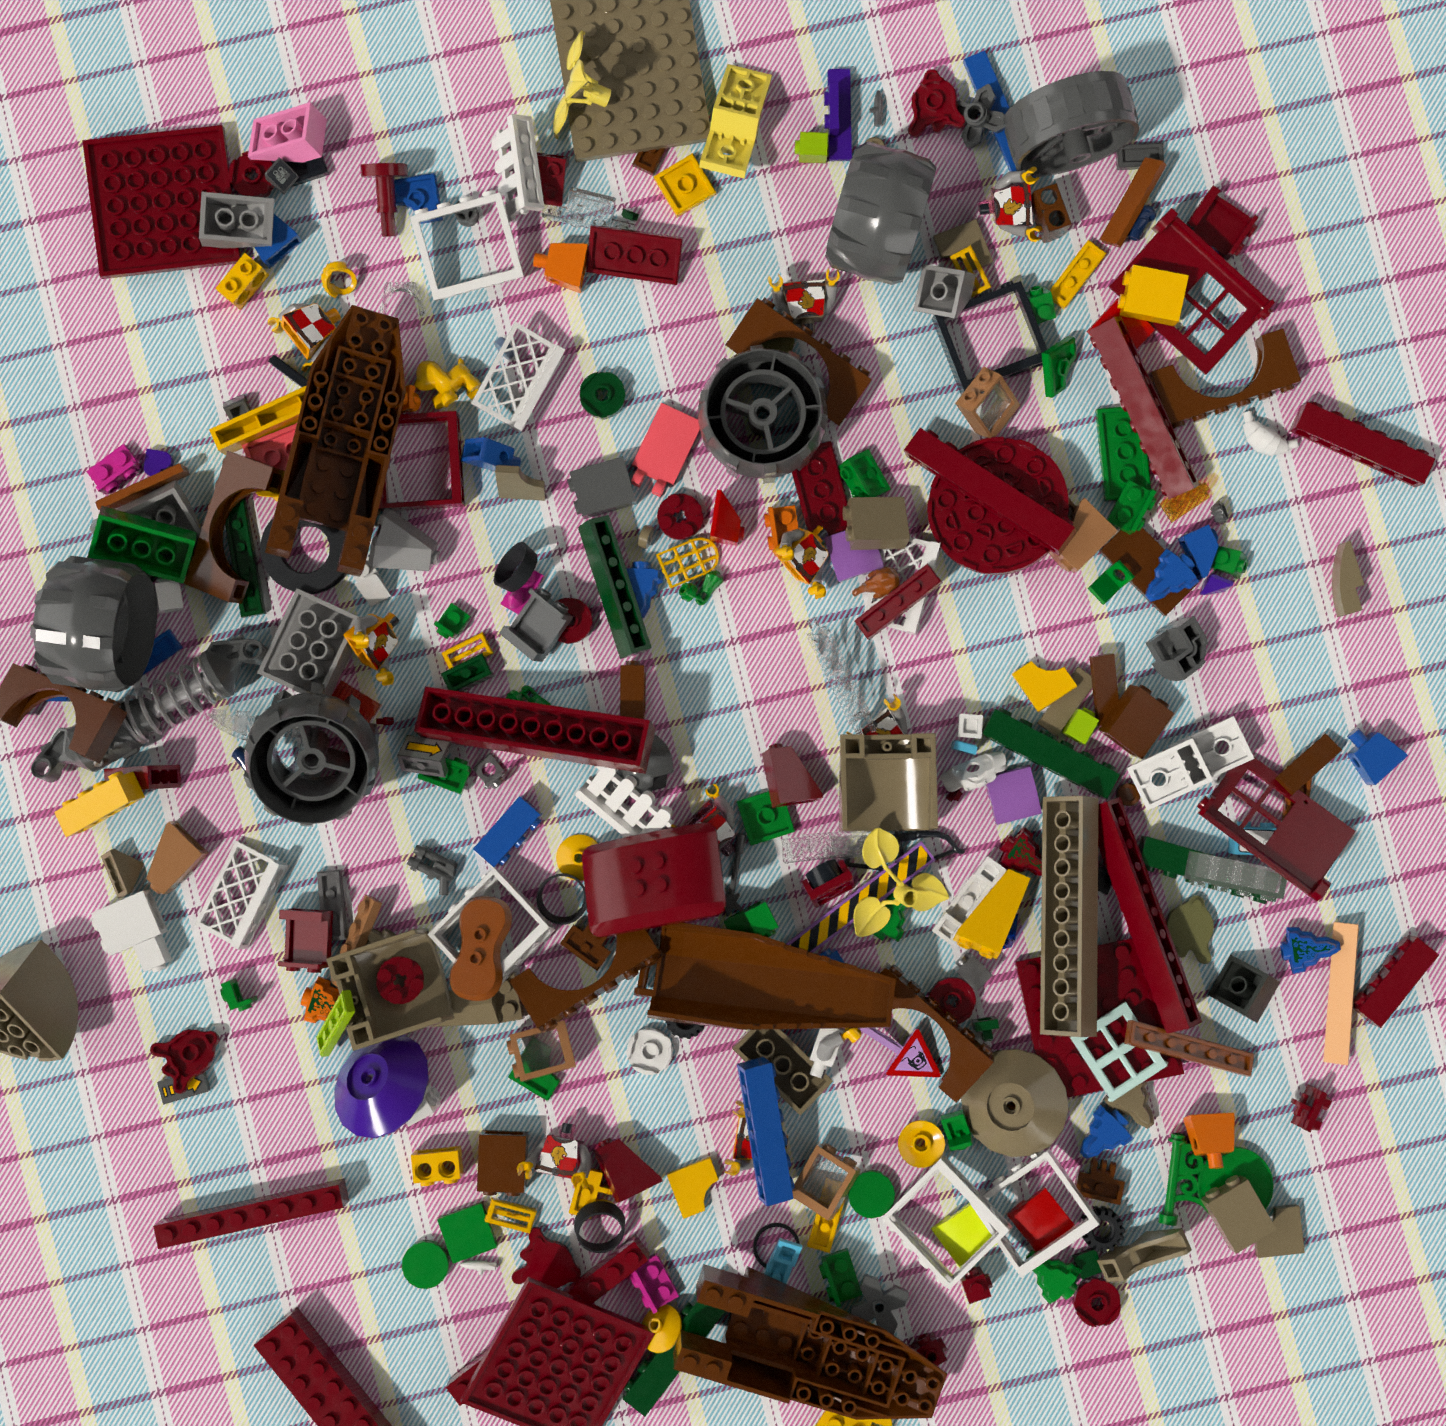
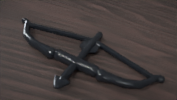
[844,830,965,884]

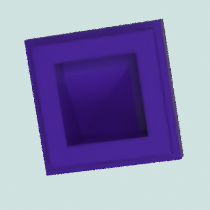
[1200,574,1234,595]

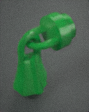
[679,570,723,605]
[505,685,551,705]

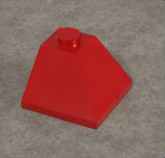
[710,489,745,546]

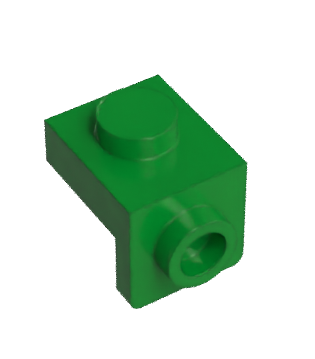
[1026,285,1056,324]
[1210,546,1248,579]
[220,978,258,1012]
[940,1109,973,1151]

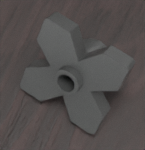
[957,84,1005,149]
[850,1274,909,1335]

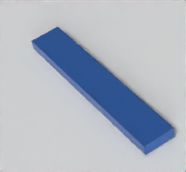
[963,50,1039,178]

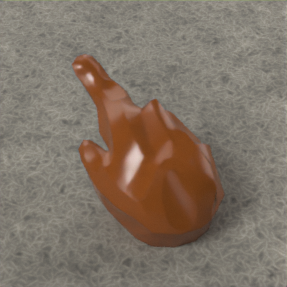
[852,567,900,599]

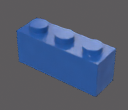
[473,796,542,867]

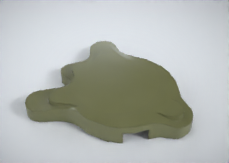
[1166,895,1214,964]

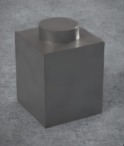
[954,953,993,992]

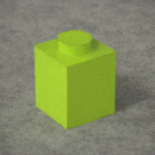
[794,132,828,164]
[1061,707,1099,745]

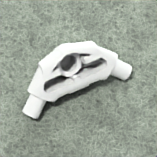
[1242,411,1298,456]

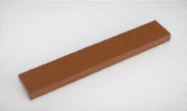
[1124,1020,1254,1077]

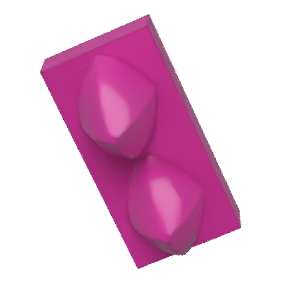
[501,570,544,614]

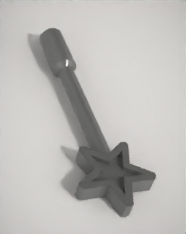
[725,833,746,917]

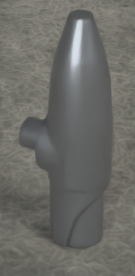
[869,90,883,127]

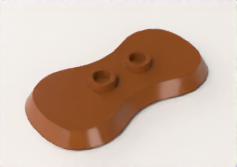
[450,896,512,1001]

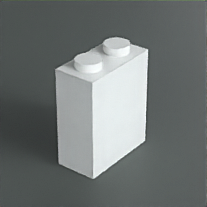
[91,889,168,956]

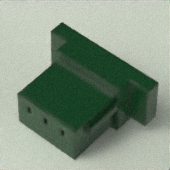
[621,208,639,221]

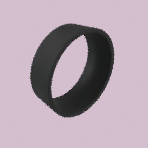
[493,542,538,592]
[536,873,587,925]
[574,1201,625,1253]

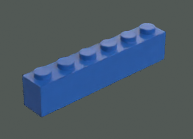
[737,1057,795,1207]

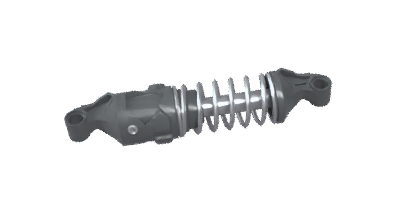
[31,635,268,783]

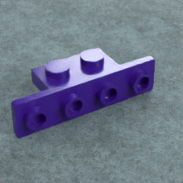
[824,69,852,161]

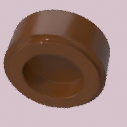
[1115,783,1140,806]

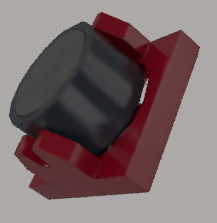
[801,859,856,908]

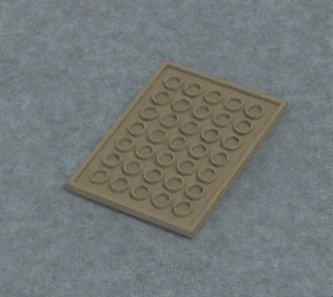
[550,0,710,163]

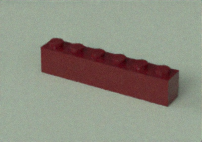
[1289,401,1435,488]

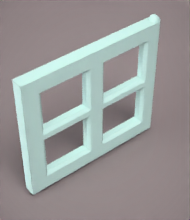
[1070,1002,1168,1102]

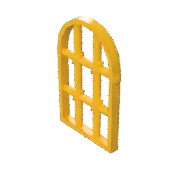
[656,537,719,589]

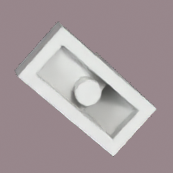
[353,555,391,607]

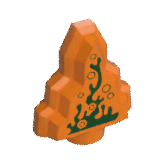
[301,976,340,1023]

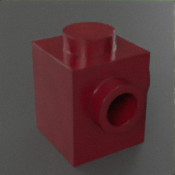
[960,1266,993,1304]
[909,1332,948,1366]

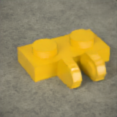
[569,1168,614,1219]

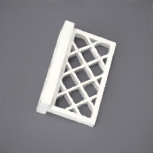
[471,322,566,432]
[864,537,941,636]
[195,841,288,950]

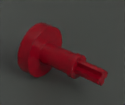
[360,163,408,237]

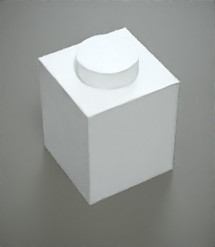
[154,578,184,614]
[133,935,172,973]

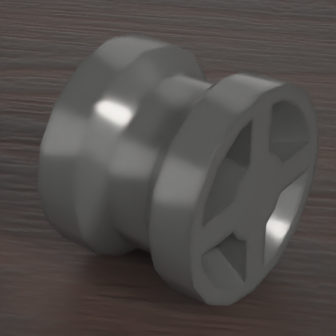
[454,201,479,227]

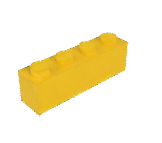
[54,771,145,837]

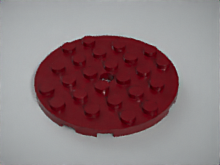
[927,437,1069,575]

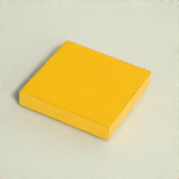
[653,153,716,218]

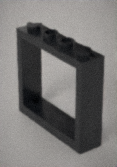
[932,281,1047,395]

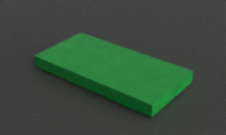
[1095,407,1151,502]

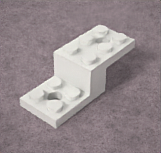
[1126,716,1255,810]

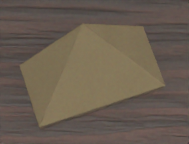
[101,849,144,899]

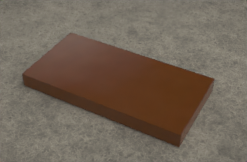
[1099,527,1198,616]

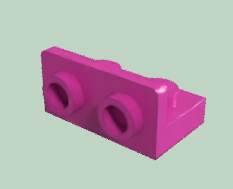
[86,444,142,495]
[630,1253,679,1314]

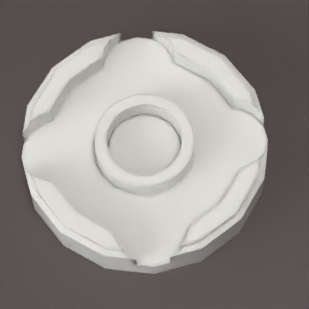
[626,1027,673,1075]

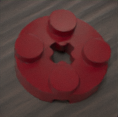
[228,151,274,198]
[657,493,703,541]
[555,598,593,644]
[376,956,424,1004]
[929,977,976,1024]
[1072,1276,1121,1327]

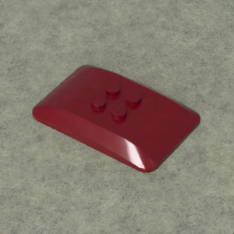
[582,823,727,937]

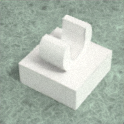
[957,714,983,739]

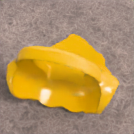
[321,261,357,298]

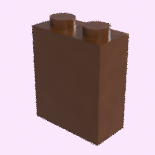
[1098,685,1174,759]
[477,1130,529,1196]

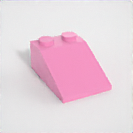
[248,102,327,163]

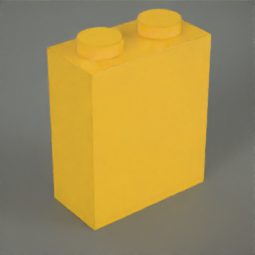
[1117,265,1189,326]

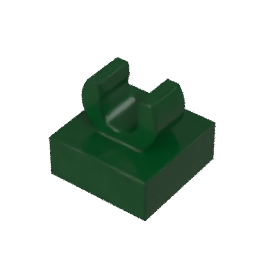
[971,1016,999,1042]

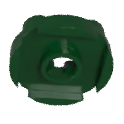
[580,372,626,420]

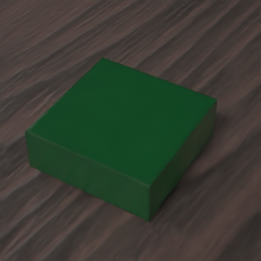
[1072,1248,1102,1279]

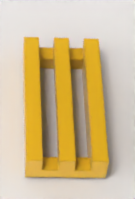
[950,245,991,298]
[442,632,494,669]
[484,1197,537,1234]

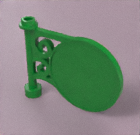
[1158,1133,1274,1226]

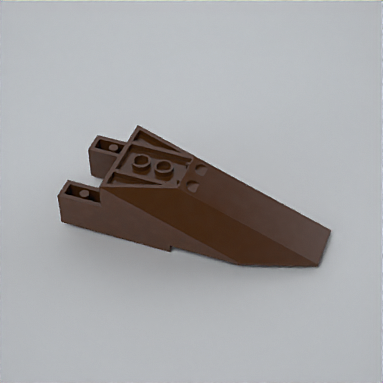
[265,305,406,577]
[673,1264,947,1420]

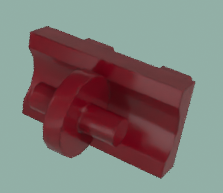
[1291,1084,1332,1133]

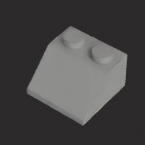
[913,264,976,319]

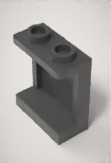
[499,588,573,662]

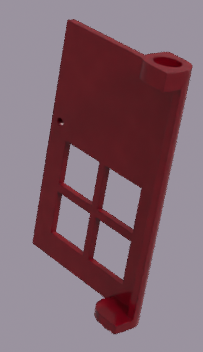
[1109,208,1275,375]
[1197,757,1356,902]

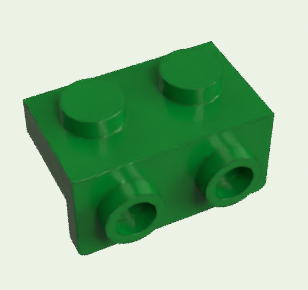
[417,757,472,795]

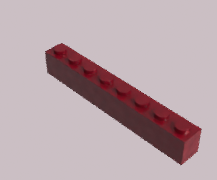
[1089,316,1200,500]
[904,428,1076,556]
[153,1178,349,1249]

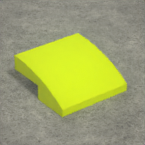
[931,1203,997,1267]

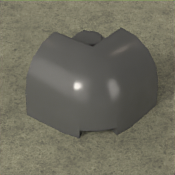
[1146,616,1208,681]
[612,735,673,796]

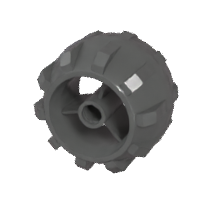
[825,141,937,285]
[698,345,828,484]
[30,556,157,693]
[243,683,379,827]

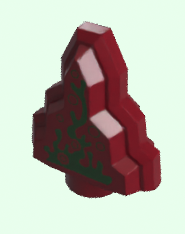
[998,827,1042,876]

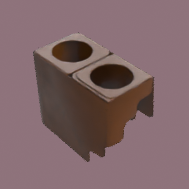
[1031,183,1072,243]

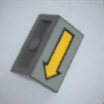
[397,735,452,778]

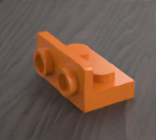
[764,505,799,556]

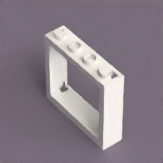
[410,190,524,301]
[427,868,556,983]
[970,1148,1100,1278]
[882,1155,1012,1290]

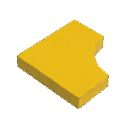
[1012,661,1077,713]
[667,1157,719,1219]

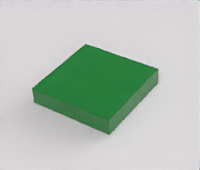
[736,791,795,846]
[437,1201,498,1264]

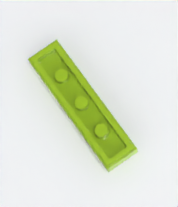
[316,990,355,1057]

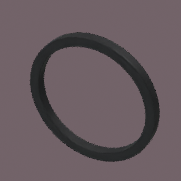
[753,1223,800,1268]

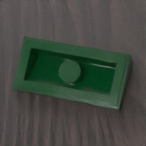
[441,653,495,692]

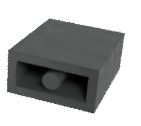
[567,456,637,519]

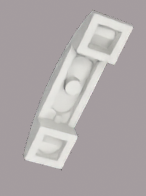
[932,856,1006,945]

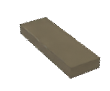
[1037,667,1092,737]

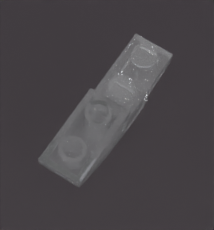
[204,709,302,746]
[781,831,871,863]

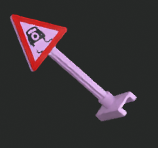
[858,1028,941,1078]

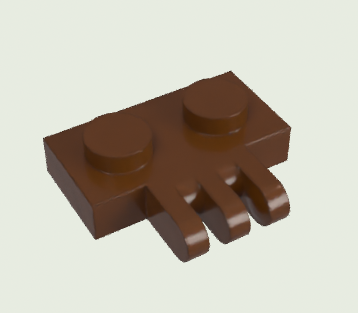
[560,924,611,971]
[1075,1157,1125,1205]

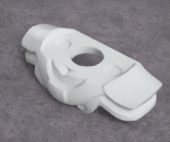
[940,751,1007,792]

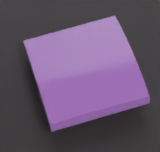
[824,531,885,582]
[986,765,1042,825]

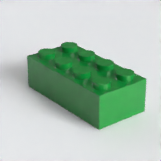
[87,506,197,584]

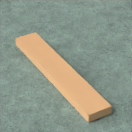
[1323,922,1359,1065]

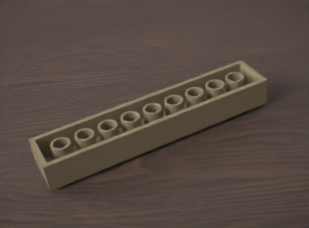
[1040,796,1098,1037]

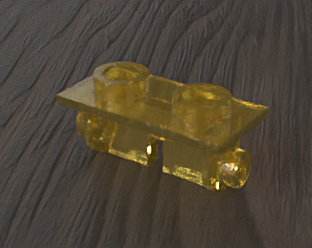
[1159,478,1210,523]

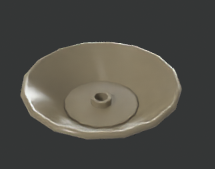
[961,1049,1069,1157]

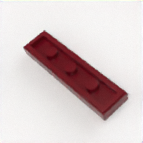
[854,563,943,640]

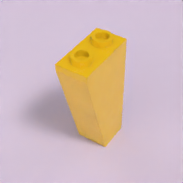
[953,869,1030,959]

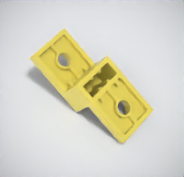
[699,64,772,178]

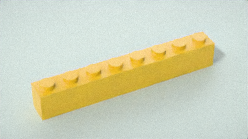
[209,386,306,455]

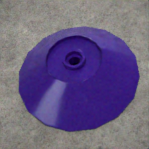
[334,1035,429,1138]

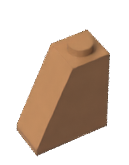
[1057,498,1118,573]
[146,821,209,895]

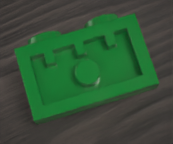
[838,449,891,497]
[1107,480,1157,535]
[818,1248,863,1308]

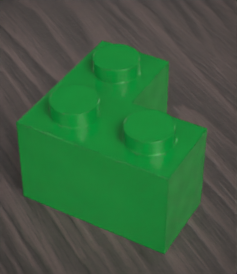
[723,898,779,937]

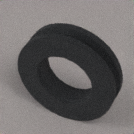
[260,517,346,594]

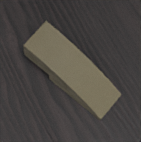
[1332,541,1365,617]

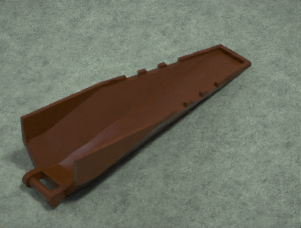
[633,922,896,1030]

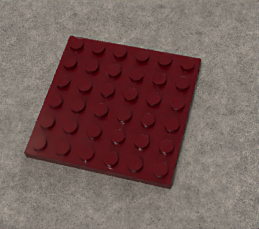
[82,125,241,279]
[1014,938,1184,1098]
[460,1277,655,1426]

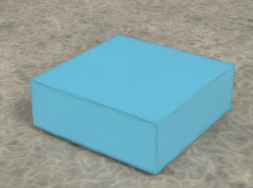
[950,740,978,755]

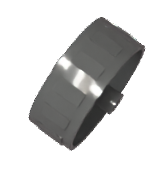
[1003,71,1139,176]

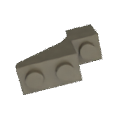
[1097,1228,1192,1282]

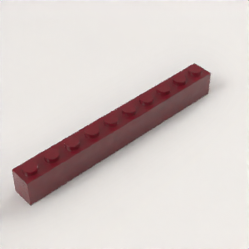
[1098,797,1202,1034]
[446,1234,650,1406]

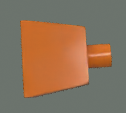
[533,243,588,293]
[1183,1113,1235,1169]

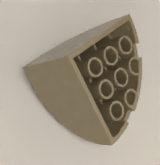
[0,940,78,1062]

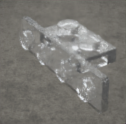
[541,187,635,230]

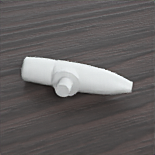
[460,1260,497,1275]

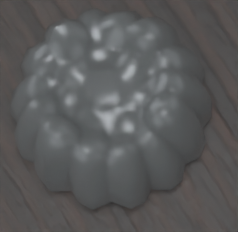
[1210,501,1228,523]

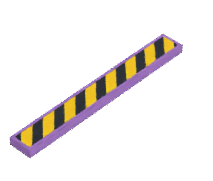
[785,841,936,953]

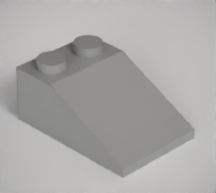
[199,192,274,248]

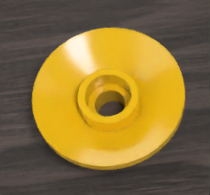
[556,834,598,881]
[898,1120,945,1168]
[642,1304,682,1353]

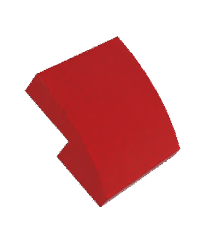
[1086,298,1155,349]
[1006,1186,1075,1251]

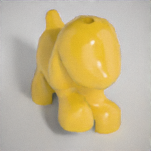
[414,358,482,409]

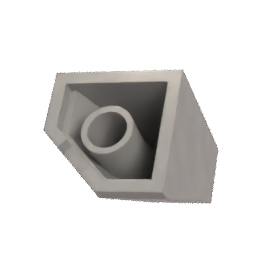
[368,509,440,571]

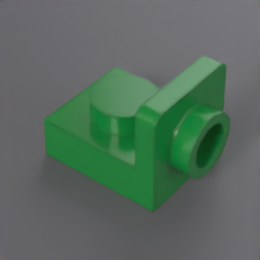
[434,603,471,639]

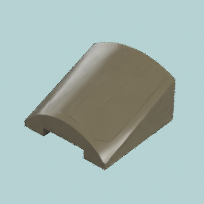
[839,733,938,832]
[326,929,454,1051]

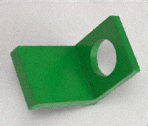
[1088,560,1135,605]

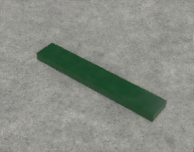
[225,497,266,618]

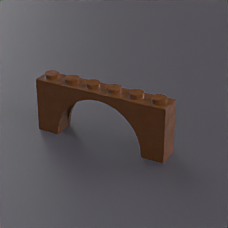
[725,297,872,426]
[1148,328,1301,429]
[184,451,285,604]
[0,663,127,764]
[509,930,662,1032]
[878,963,994,1103]

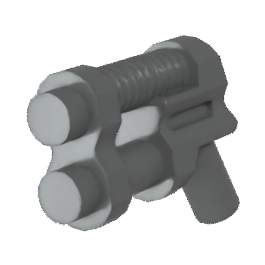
[407,844,458,895]

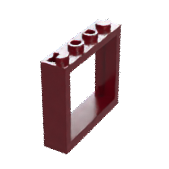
[378,411,465,512]

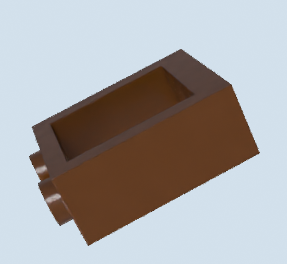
[620,661,646,720]

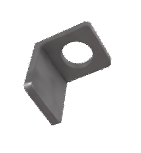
[473,754,507,789]

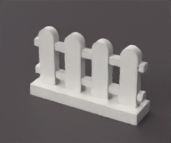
[491,114,544,222]
[575,766,674,837]

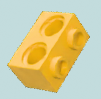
[215,253,269,310]
[411,1146,464,1186]

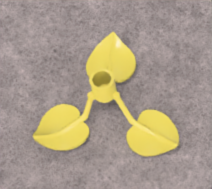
[553,30,611,139]
[853,827,949,937]

